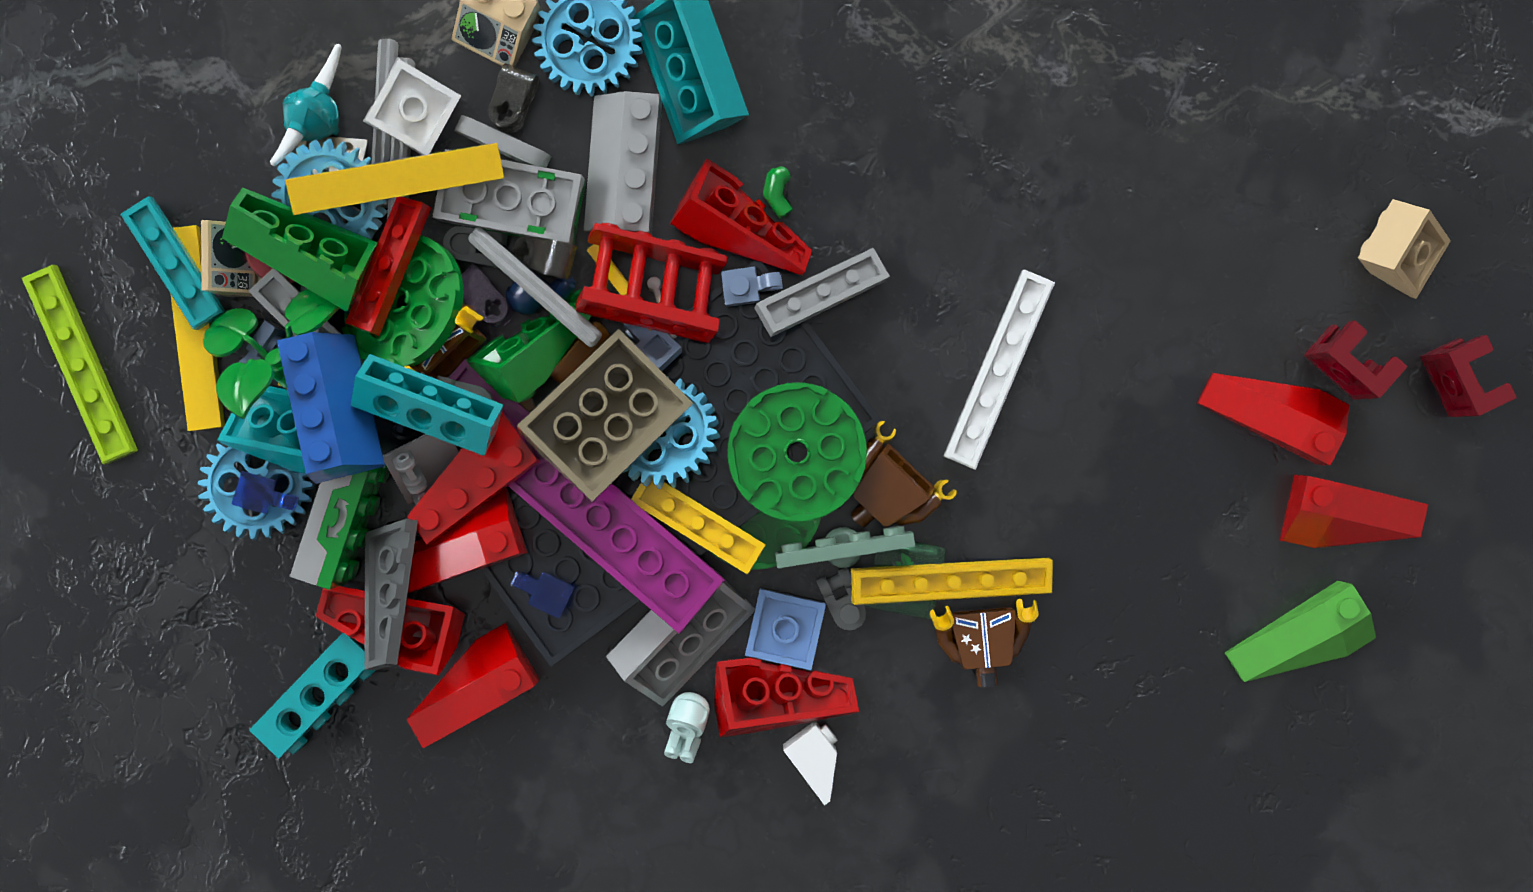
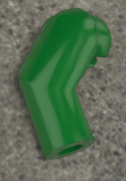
[763,166,793,219]

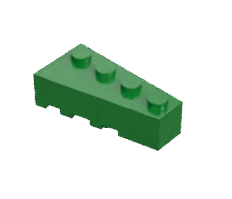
[222,187,378,312]

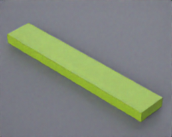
[22,265,138,464]

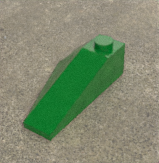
[466,288,592,403]

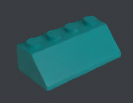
[632,0,749,144]

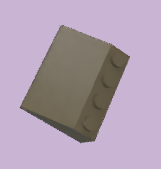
[517,329,693,502]

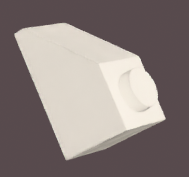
[783,721,838,805]

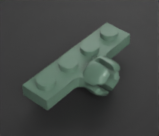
[775,526,915,568]

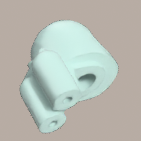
[664,692,710,763]

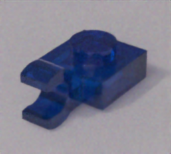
[231,471,299,514]
[510,571,575,618]

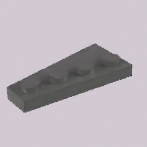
[365,519,418,670]

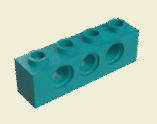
[351,354,503,456]
[249,633,376,759]

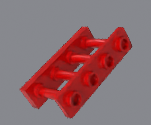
[575,223,728,343]

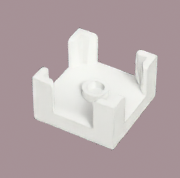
[363,59,461,155]

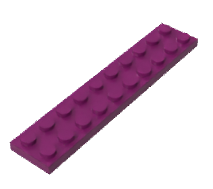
[449,358,725,634]

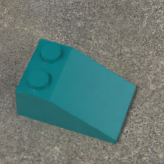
[217,386,306,474]

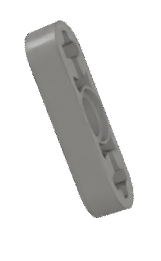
[454,115,551,168]

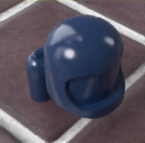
[506,266,576,315]

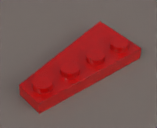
[407,409,540,545]

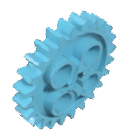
[532,0,644,96]
[272,139,388,239]
[623,379,720,489]
[198,443,314,540]

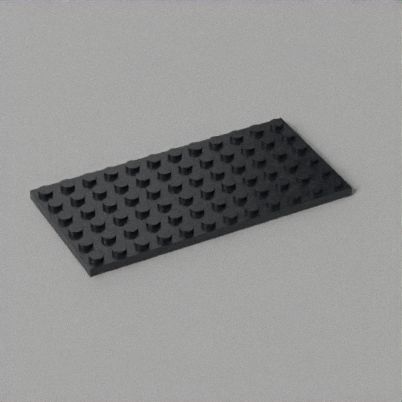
[480,260,881,667]

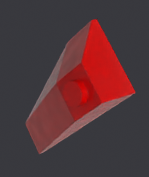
[670,158,812,275]
[1197,373,1349,465]
[1280,475,1428,548]
[407,488,528,594]
[315,586,465,676]
[406,622,540,748]
[714,658,859,737]

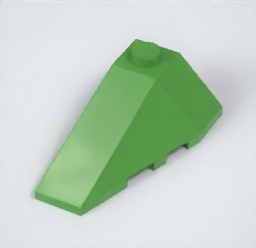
[1225,581,1376,682]

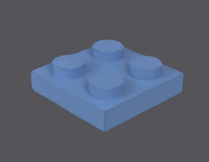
[745,588,826,670]

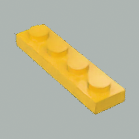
[631,479,766,574]

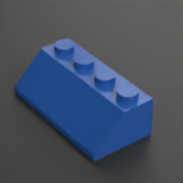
[277,332,385,484]

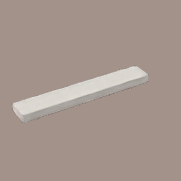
[943,270,1055,470]

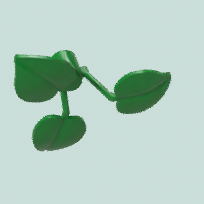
[203,289,339,419]

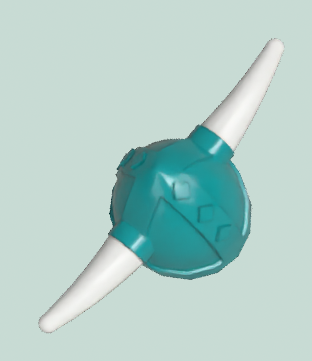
[270,44,342,166]

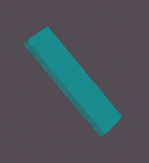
[120,196,226,330]

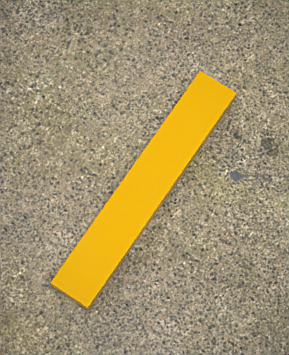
[285,142,505,215]
[170,225,225,431]
[851,558,1053,605]

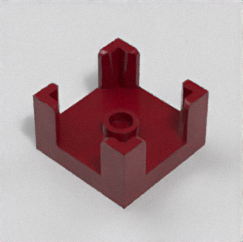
[1304,320,1408,400]
[1420,335,1517,417]

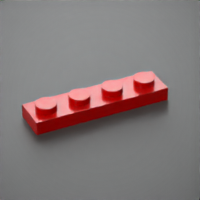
[345,196,431,336]

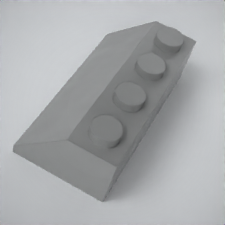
[584,91,662,235]
[606,562,755,707]

